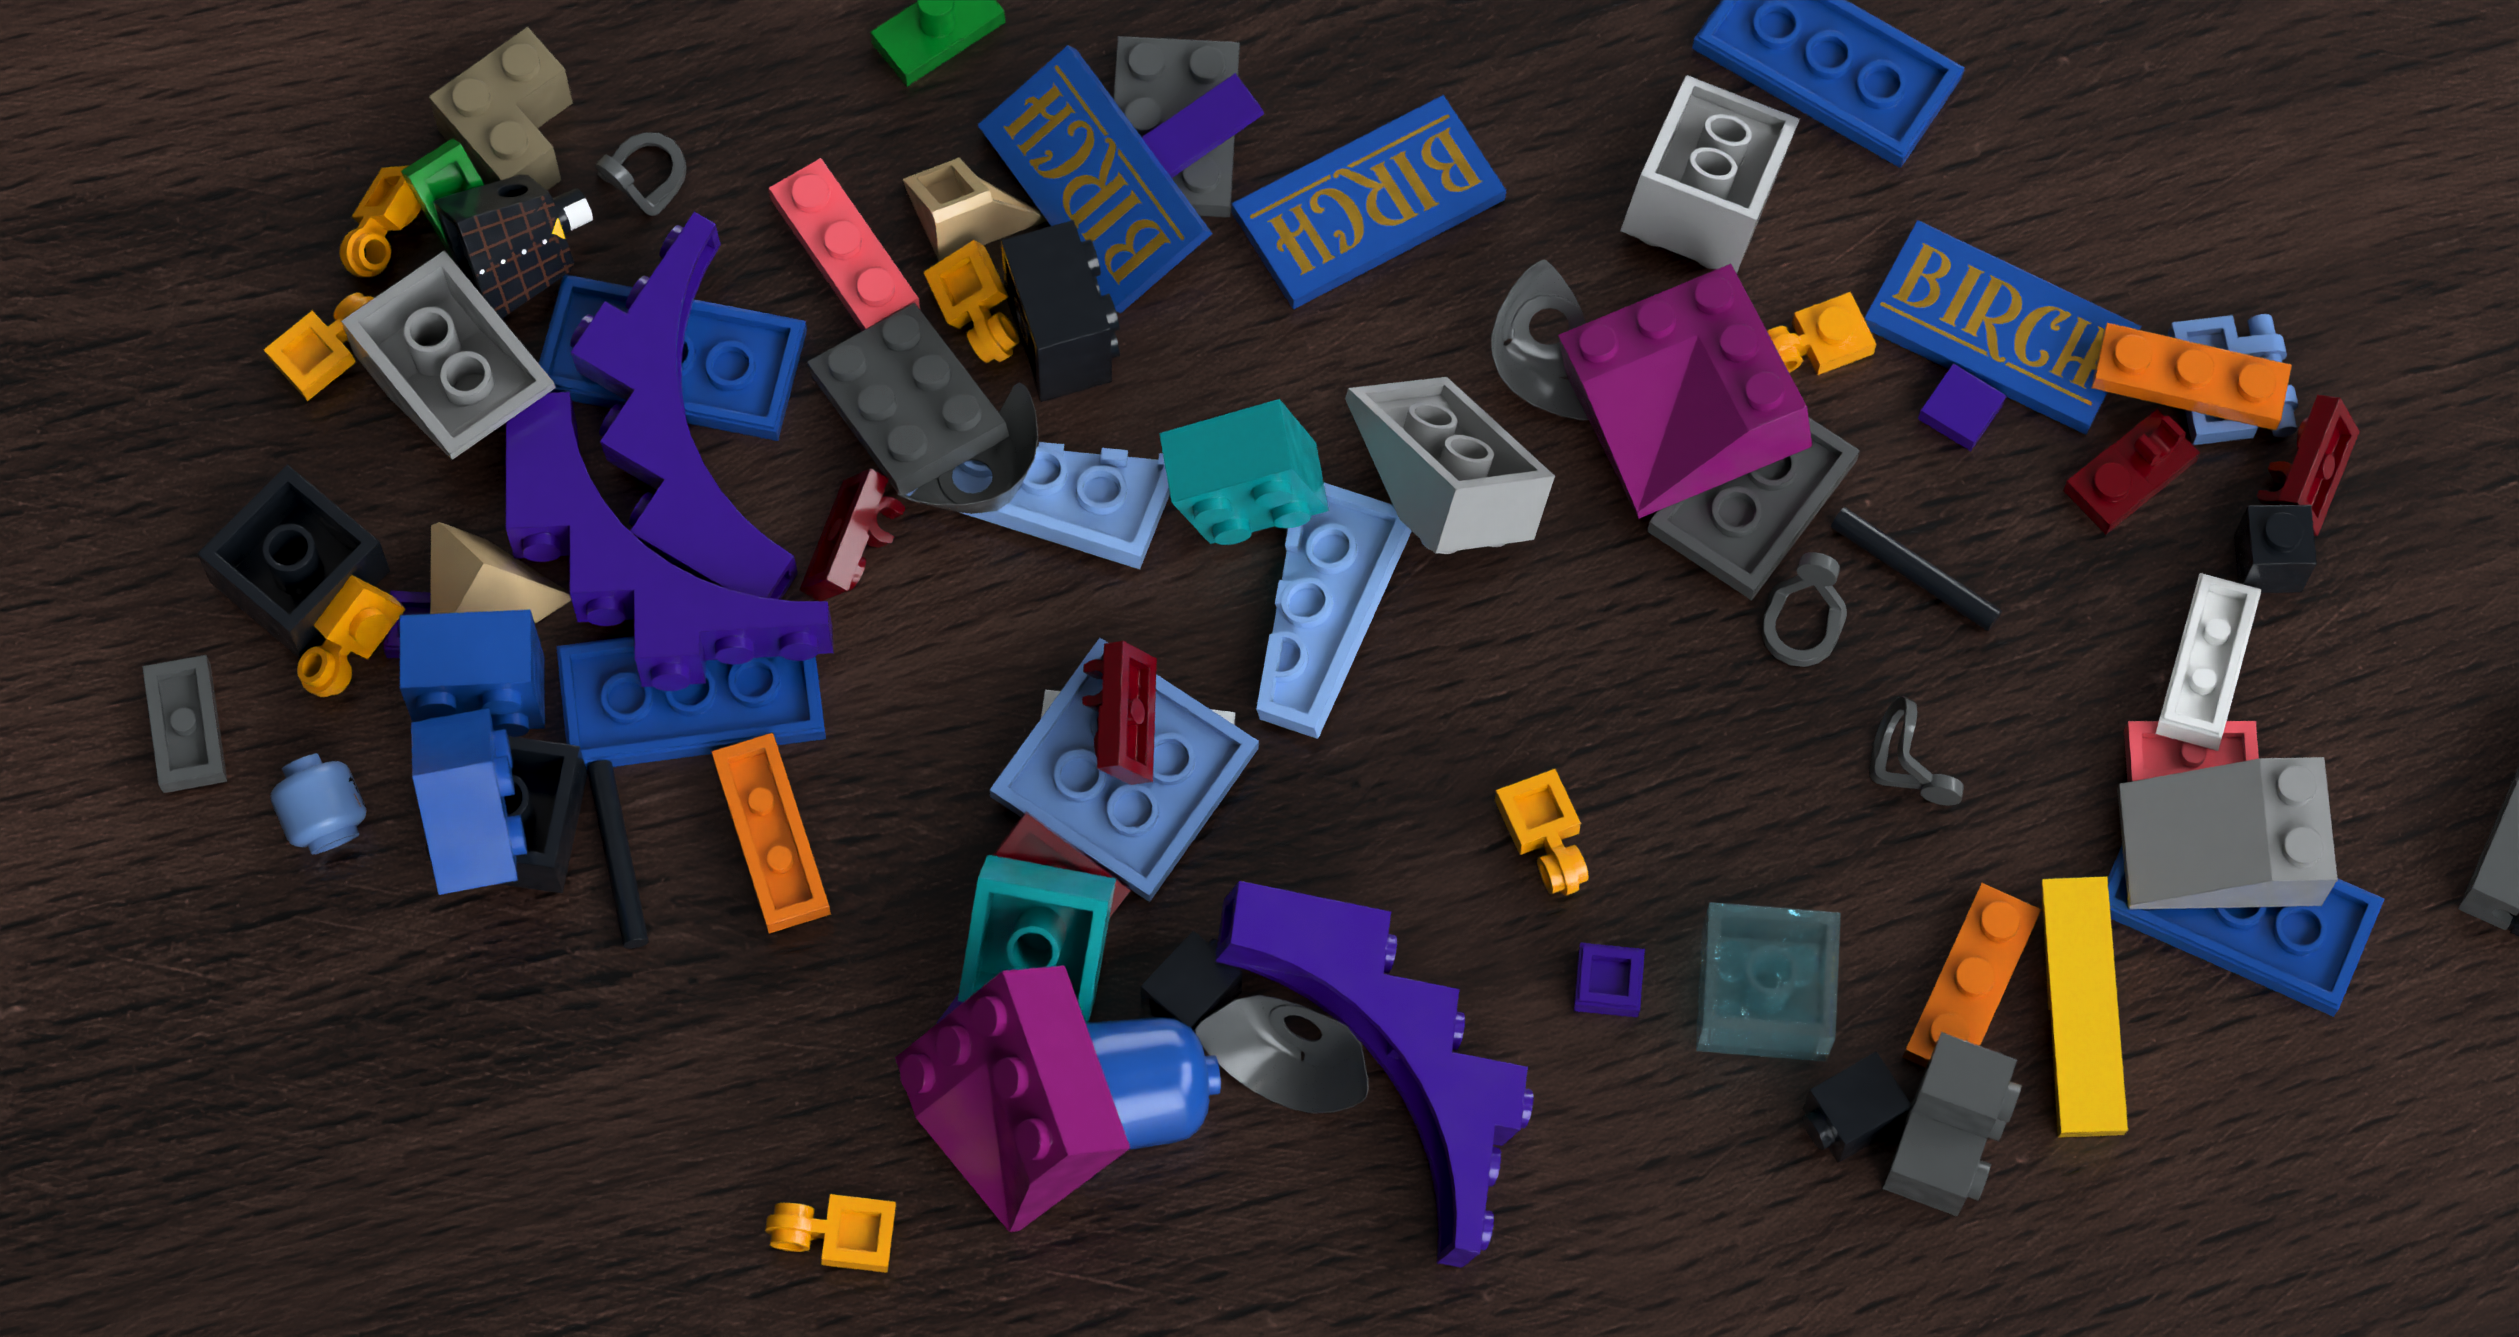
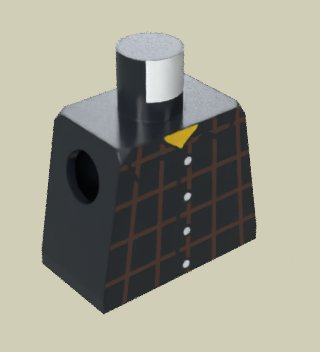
[433,175,593,319]

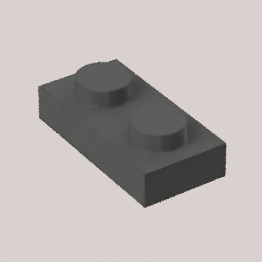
[142,655,227,793]

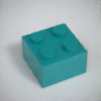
[1159,399,1329,545]
[958,855,1116,1023]

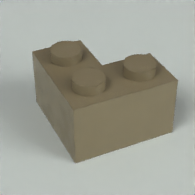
[429,27,573,190]

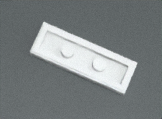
[2155,573,2262,751]

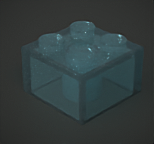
[1696,902,1840,1061]

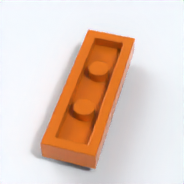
[2092,323,2292,430]
[711,733,831,934]
[1903,883,2042,1068]

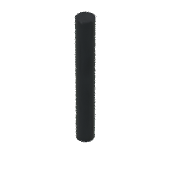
[1831,507,2002,632]
[587,760,649,949]

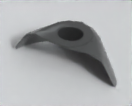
[1491,259,1588,420]
[896,382,1038,514]
[1195,995,1368,1113]

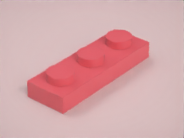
[769,158,920,331]

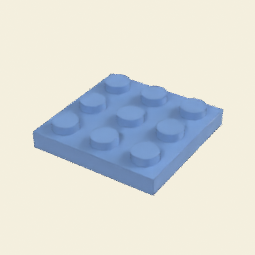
[989,638,1259,902]

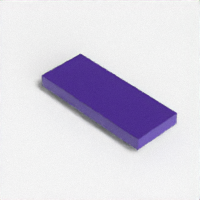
[1142,73,1264,178]

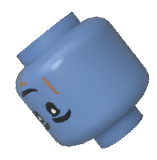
[270,753,367,855]

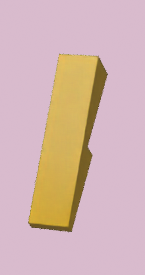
[2041,876,2128,1138]

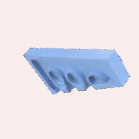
[905,442,1170,569]
[1256,483,1412,739]

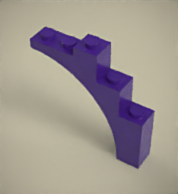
[570,212,798,600]
[506,392,834,691]
[1215,881,1533,1268]

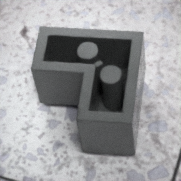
[1883,1032,2022,1216]

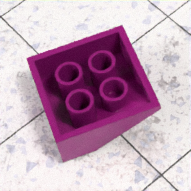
[1558,264,1812,519]
[895,966,1130,1232]

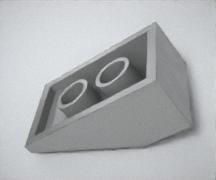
[1620,75,1800,274]
[341,250,556,460]
[1345,377,1555,554]
[2117,757,2338,910]

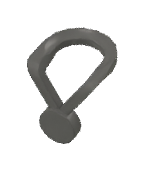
[595,132,687,216]
[1761,552,1847,667]
[1869,696,1964,806]

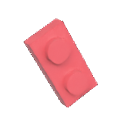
[2124,721,2259,782]

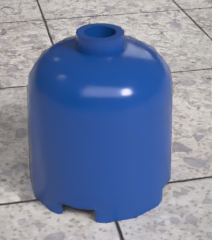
[1086,1018,1221,1150]

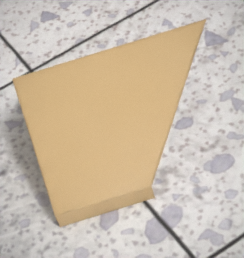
[903,158,1047,262]
[430,522,571,624]

